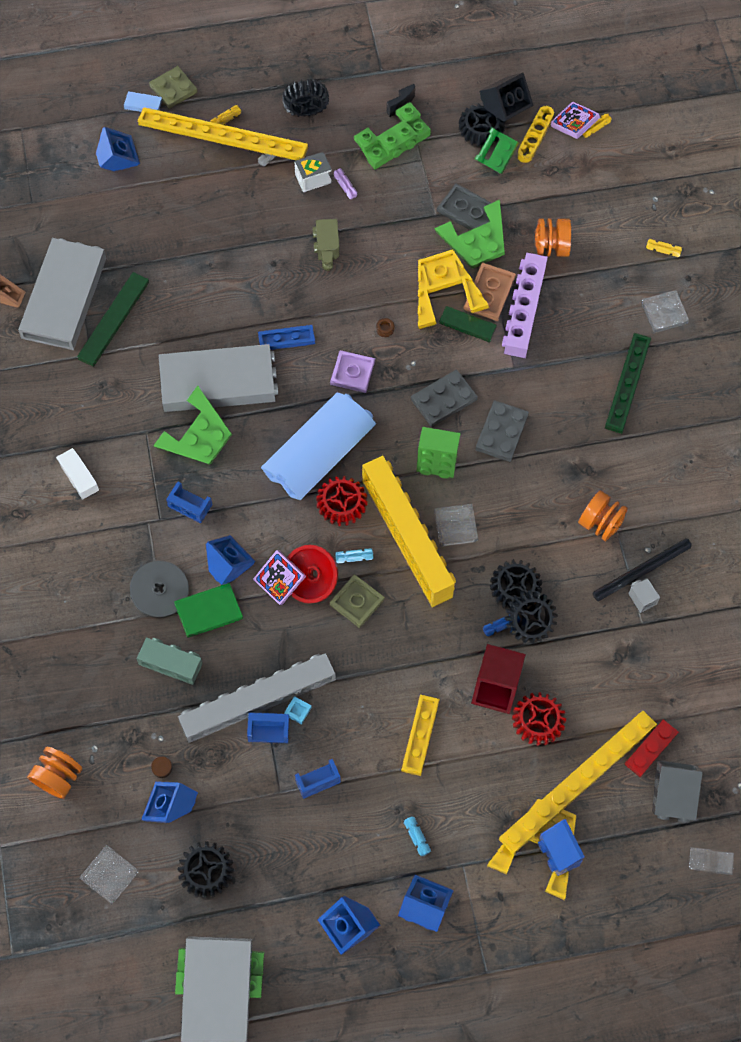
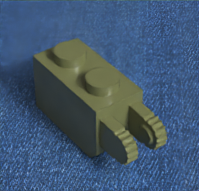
[313,219,339,271]

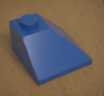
[96,127,140,171]
[206,535,255,585]
[141,782,198,823]
[318,896,380,954]

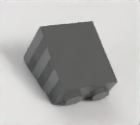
[652,760,703,823]

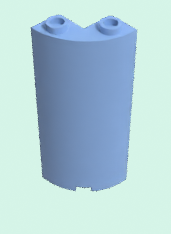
[261,393,376,500]

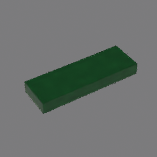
[439,306,497,343]

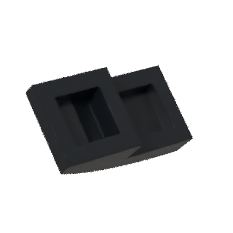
[386,84,416,117]

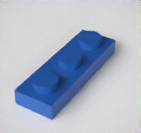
[258,325,315,350]

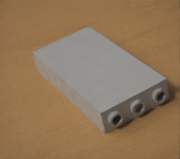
[18,238,106,350]
[159,344,278,412]
[181,936,252,1042]

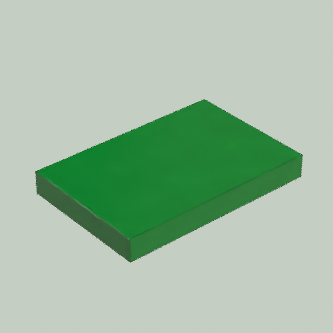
[174,583,243,638]

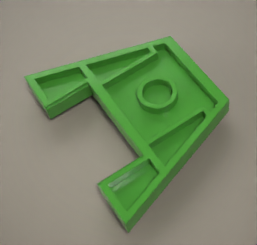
[434,200,505,269]
[154,386,232,464]

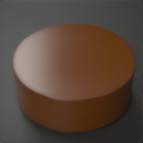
[376,318,394,337]
[151,756,172,778]

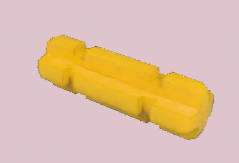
[210,105,241,125]
[582,113,611,138]
[646,239,682,257]

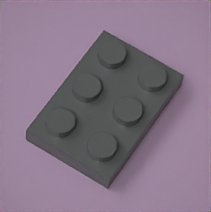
[411,369,478,427]
[475,400,529,462]

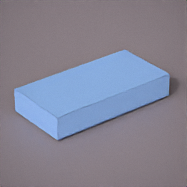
[124,91,162,112]

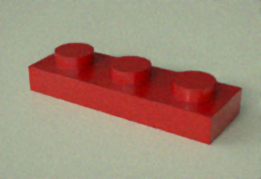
[624,719,679,777]

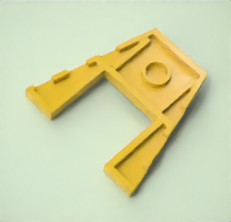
[418,250,489,329]
[488,799,576,900]

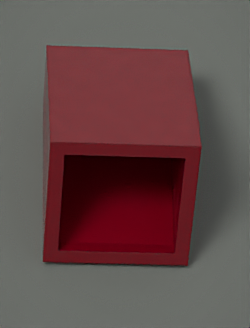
[471,644,526,714]

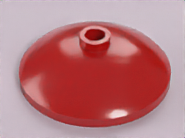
[287,545,338,603]

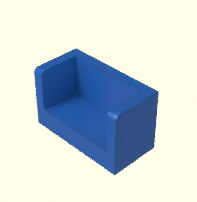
[166,482,212,523]
[247,713,290,743]
[295,759,341,799]

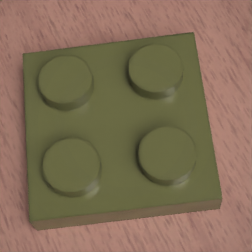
[149,66,197,109]
[330,574,385,628]

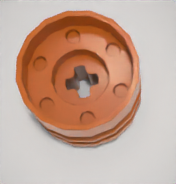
[535,218,571,257]
[578,490,628,542]
[27,747,83,799]

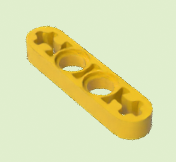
[517,106,554,163]

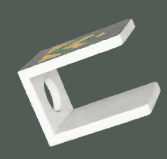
[295,152,331,192]

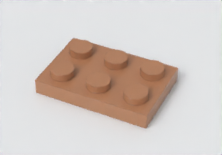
[464,263,516,321]

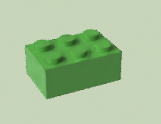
[416,427,460,478]

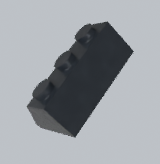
[479,72,534,122]

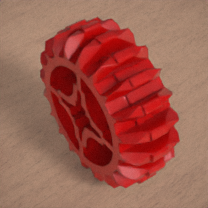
[316,476,368,526]
[512,692,566,746]

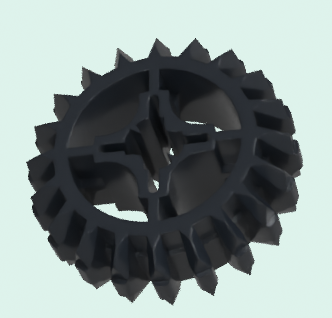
[282,79,329,117]
[459,103,505,147]
[490,559,542,609]
[504,590,558,644]
[177,841,234,899]

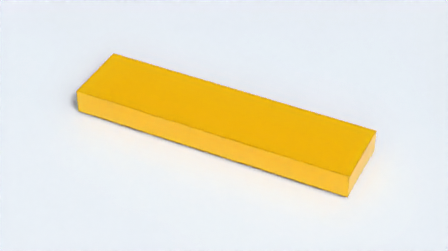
[401,694,440,776]

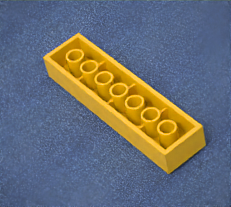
[362,456,456,607]

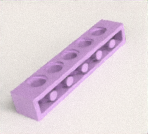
[502,252,548,358]

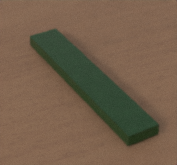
[77,272,149,367]
[604,333,651,434]

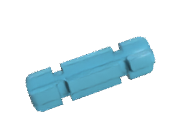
[335,548,373,563]
[404,817,431,856]

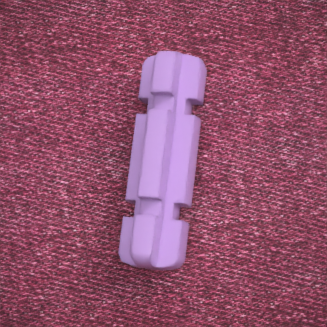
[334,168,357,199]

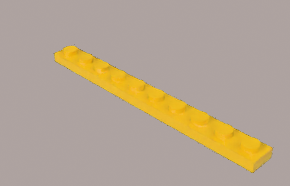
[138,107,308,160]
[499,710,657,854]

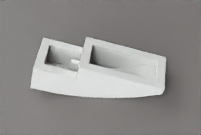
[56,448,99,500]

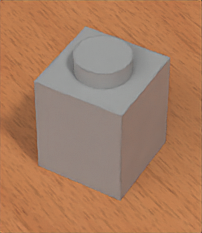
[629,578,660,613]

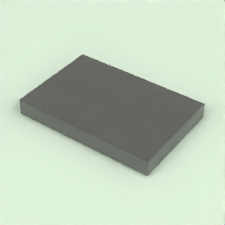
[437,184,491,230]

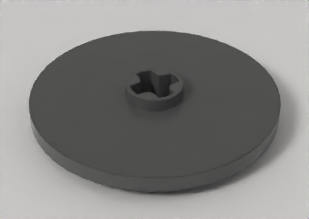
[130,561,189,618]

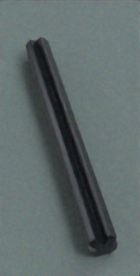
[593,538,692,601]

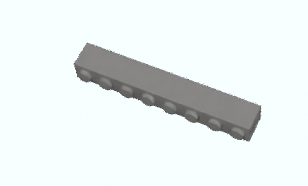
[178,653,336,743]

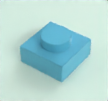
[284,696,312,725]

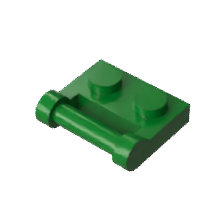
[475,128,519,174]

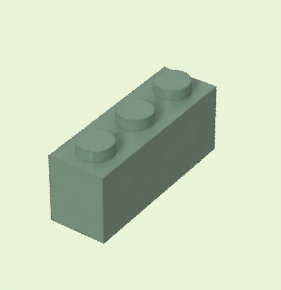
[137,637,202,685]

